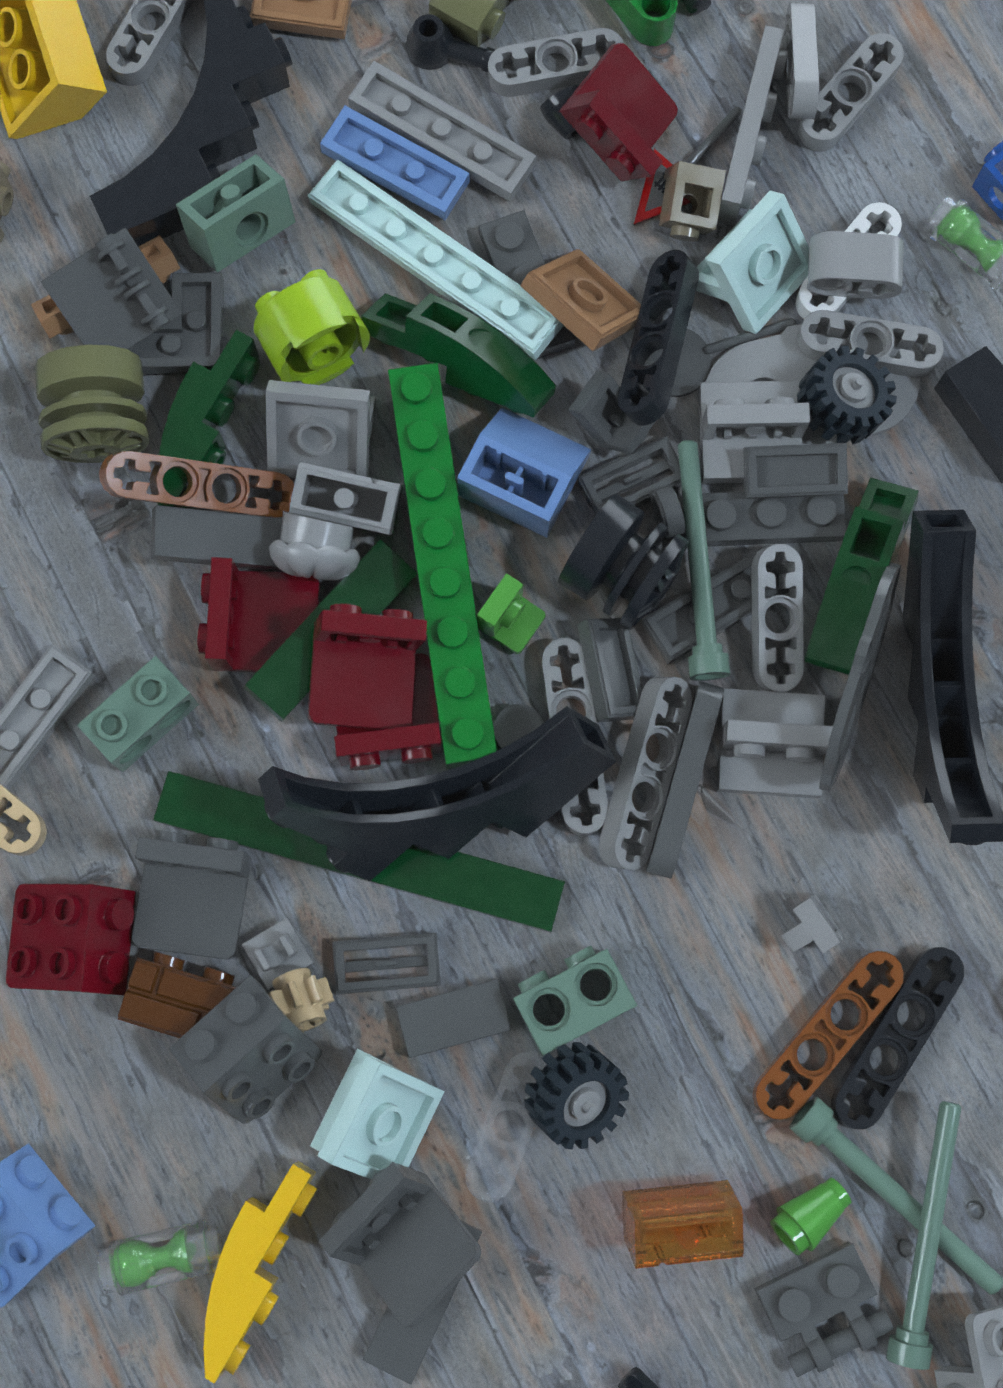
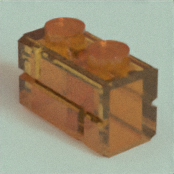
[622,1180,744,1269]

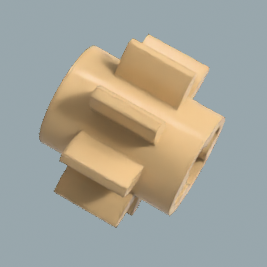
[269,968,335,1032]

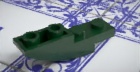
[361,293,556,418]
[157,329,260,509]
[805,477,919,675]

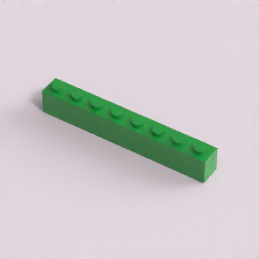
[388,363,497,770]

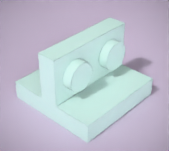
[696,190,809,334]
[310,1049,445,1179]

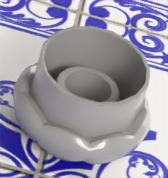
[269,511,360,580]

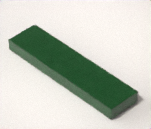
[243,539,417,722]

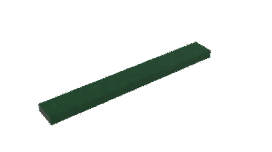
[153,771,565,933]

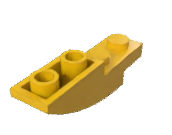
[203,1161,317,1384]

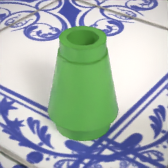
[770,1177,852,1256]

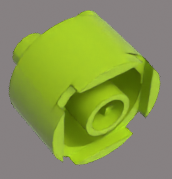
[253,269,370,385]

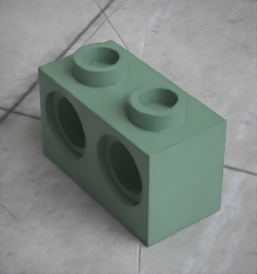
[77,656,199,772]
[513,945,637,1056]

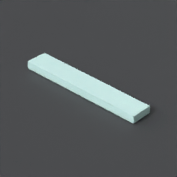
[307,159,564,361]

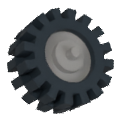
[797,346,897,445]
[524,1042,629,1150]

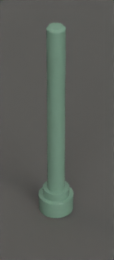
[678,440,730,681]
[789,1096,1003,1295]
[886,1101,962,1370]

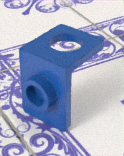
[972,141,1003,221]

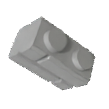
[289,462,403,535]

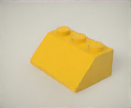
[0,0,107,139]

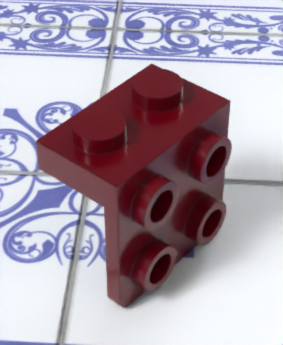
[559,43,678,181]
[197,557,320,672]
[308,604,427,730]
[334,653,443,771]
[6,884,136,996]

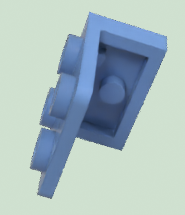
[0,1143,95,1308]

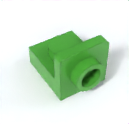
[477,573,546,654]

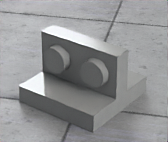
[266,380,376,478]
[698,381,810,484]
[717,688,833,799]

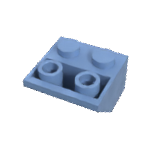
[457,408,591,538]

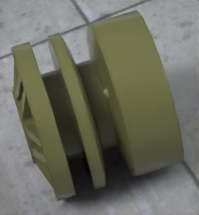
[34,344,149,463]

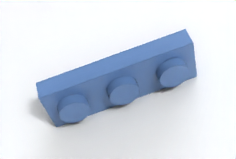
[320,105,470,220]

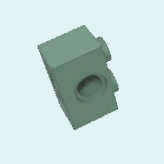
[176,154,296,273]

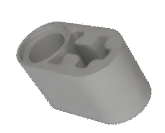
[807,231,904,299]

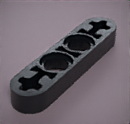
[618,250,699,426]
[831,947,964,1129]

